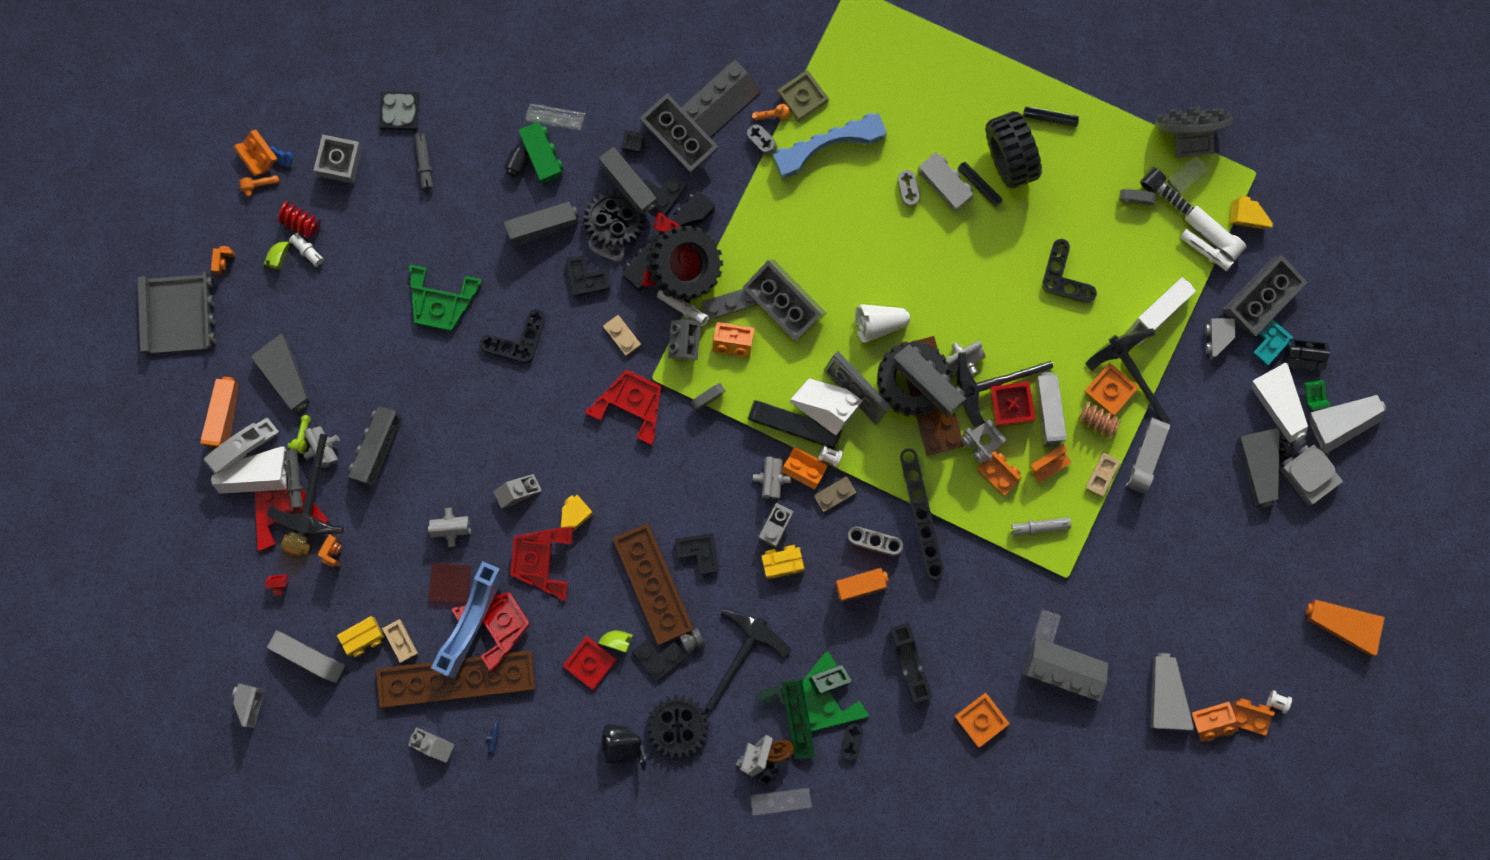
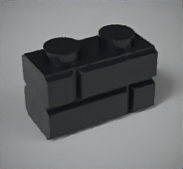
[1284,339,1330,371]

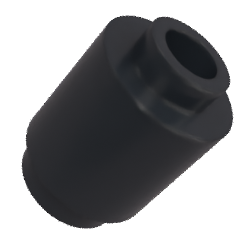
[504,147,528,177]

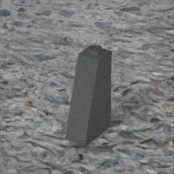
[599,146,657,215]
[504,202,579,248]
[251,333,310,412]
[1237,428,1279,508]

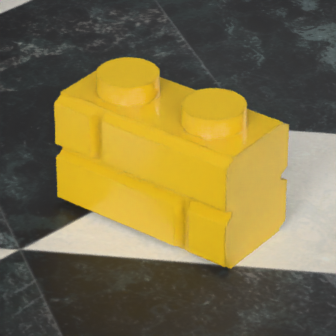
[762,545,804,579]
[337,616,385,657]

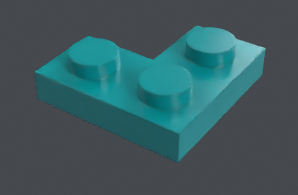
[1252,319,1293,366]

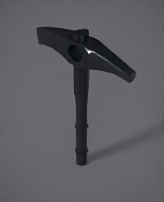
[1085,328,1170,423]
[957,352,1053,428]
[266,434,344,536]
[706,608,791,711]

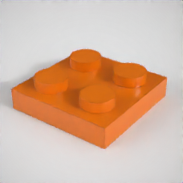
[1084,362,1139,417]
[954,692,1010,748]

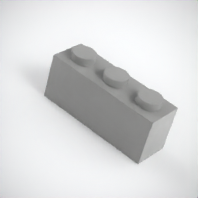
[917,152,973,213]

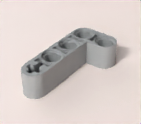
[1126,418,1170,494]
[267,630,346,683]

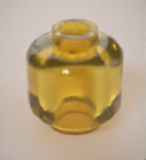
[280,531,310,559]

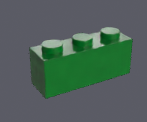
[518,122,564,185]

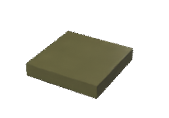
[777,70,829,122]

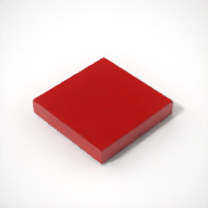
[562,636,617,690]

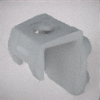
[960,419,1006,464]

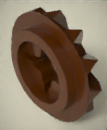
[767,740,794,765]

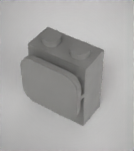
[1280,445,1343,506]

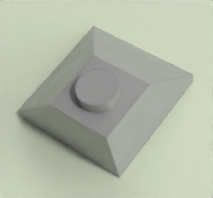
[232,683,265,728]

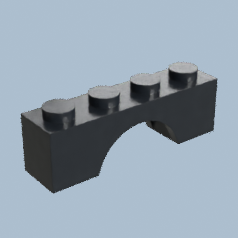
[889,622,933,704]

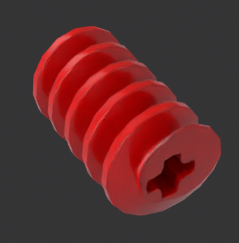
[278,201,321,239]

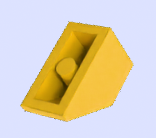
[1229,196,1273,229]
[561,495,593,531]

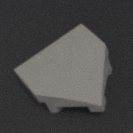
[736,735,773,776]

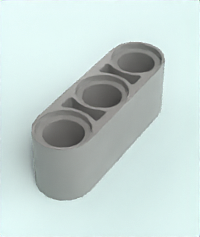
[847,527,903,556]

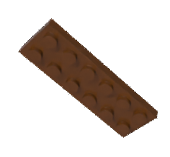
[897,336,964,456]
[613,523,694,645]

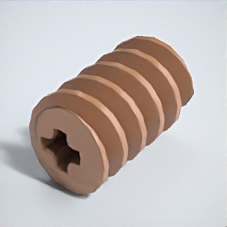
[1078,401,1122,440]

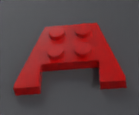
[641,213,699,286]
[585,370,661,446]
[255,477,329,551]
[510,525,574,601]
[451,592,531,672]

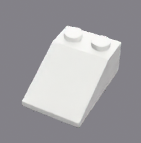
[789,378,863,435]

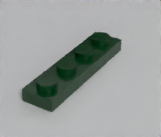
[781,679,816,759]

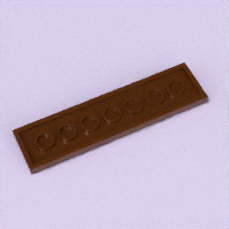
[376,650,536,708]

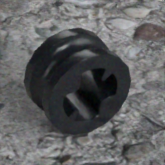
[1279,439,1295,458]

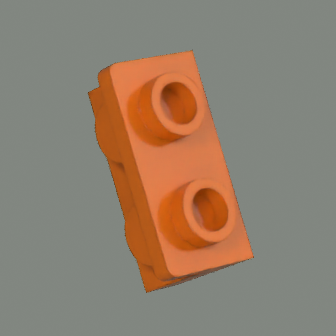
[234,130,277,176]
[712,322,754,357]
[1029,444,1071,483]
[781,447,828,489]
[976,451,1021,496]
[318,534,342,568]
[1232,698,1275,736]
[1192,702,1239,741]

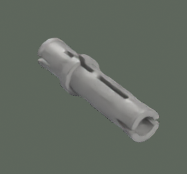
[1011,517,1071,536]

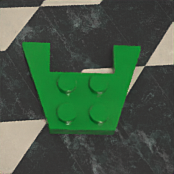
[409,265,482,332]
[803,651,869,731]

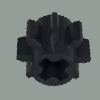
[754,761,778,785]

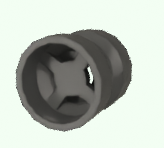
[680,628,705,654]

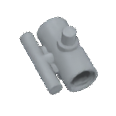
[946,340,986,377]
[304,426,340,468]
[753,457,792,499]
[428,507,471,547]

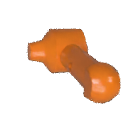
[752,104,791,121]
[239,175,280,197]

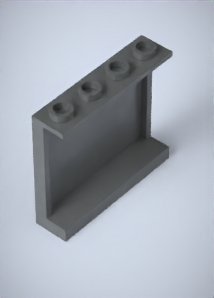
[138,271,216,355]

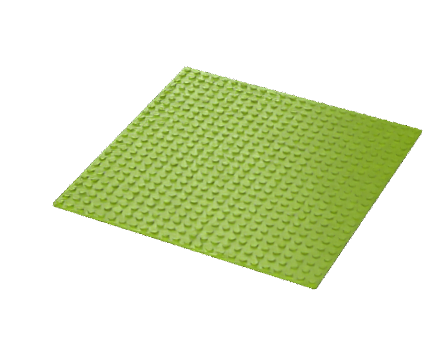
[652,0,1256,578]

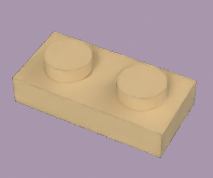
[603,315,641,356]
[382,619,418,663]

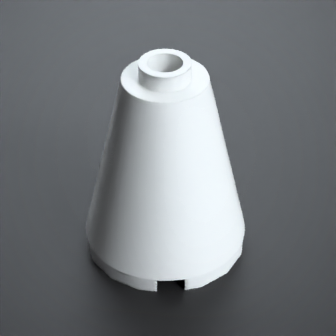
[855,304,910,343]

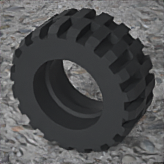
[985,111,1042,188]
[646,226,723,300]
[877,340,951,417]

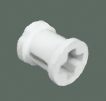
[818,444,842,467]
[1266,690,1292,714]

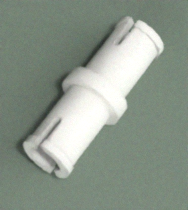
[289,233,324,267]

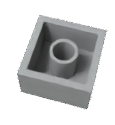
[314,135,363,184]

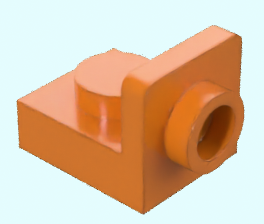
[211,246,236,275]

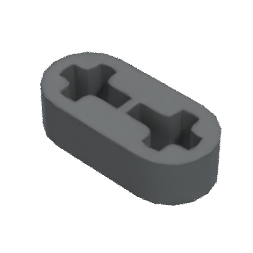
[747,124,777,155]
[1119,189,1156,206]
[690,383,726,411]

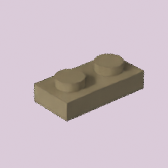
[814,476,857,513]

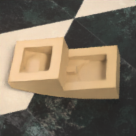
[1086,452,1121,496]

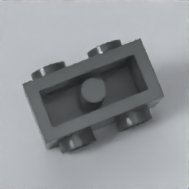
[668,319,701,362]

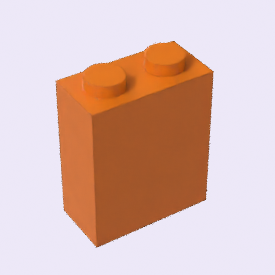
[835,568,889,603]

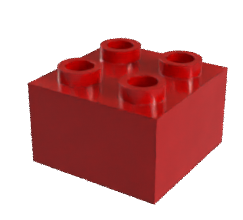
[989,382,1035,428]

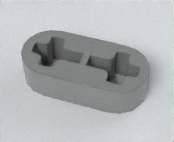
[898,170,919,207]

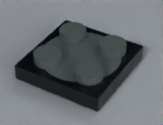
[379,91,419,130]

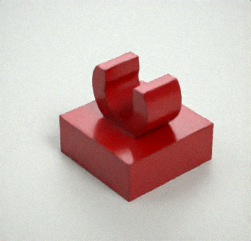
[265,574,289,596]

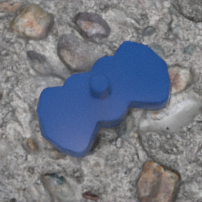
[270,146,294,167]

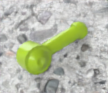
[287,415,311,454]

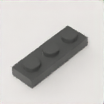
[702,289,759,321]

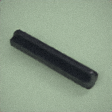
[1023,106,1079,127]
[958,161,1003,207]

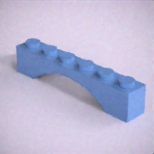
[773,113,887,180]
[431,561,505,679]

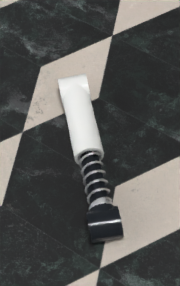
[1140,167,1247,261]

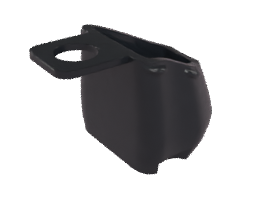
[601,724,646,771]

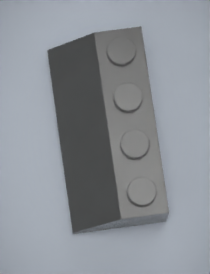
[681,60,761,137]
[640,93,718,177]
[1222,255,1307,336]
[742,260,826,341]
[892,345,966,418]
[348,406,402,488]
[1022,637,1108,702]

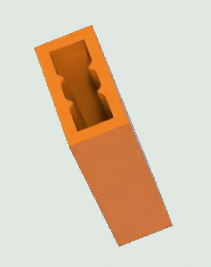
[200,377,239,450]
[1305,600,1385,656]

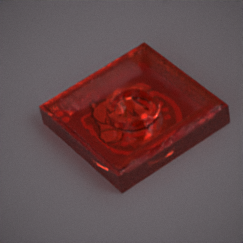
[429,562,471,604]

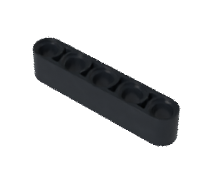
[747,400,842,449]

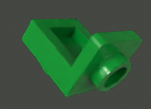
[1304,380,1330,411]

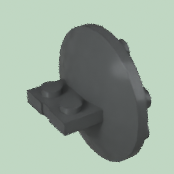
[1155,107,1233,158]

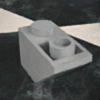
[1205,318,1235,359]
[493,474,542,509]
[759,503,794,548]
[408,727,455,763]

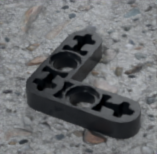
[1042,239,1097,303]
[480,309,545,363]

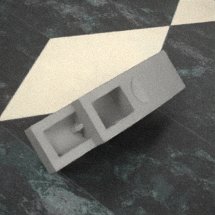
[203,418,279,475]

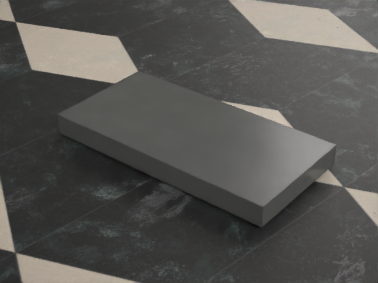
[824,351,892,425]

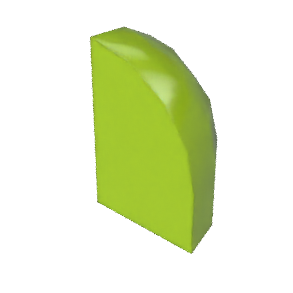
[264,241,291,270]
[598,630,633,653]

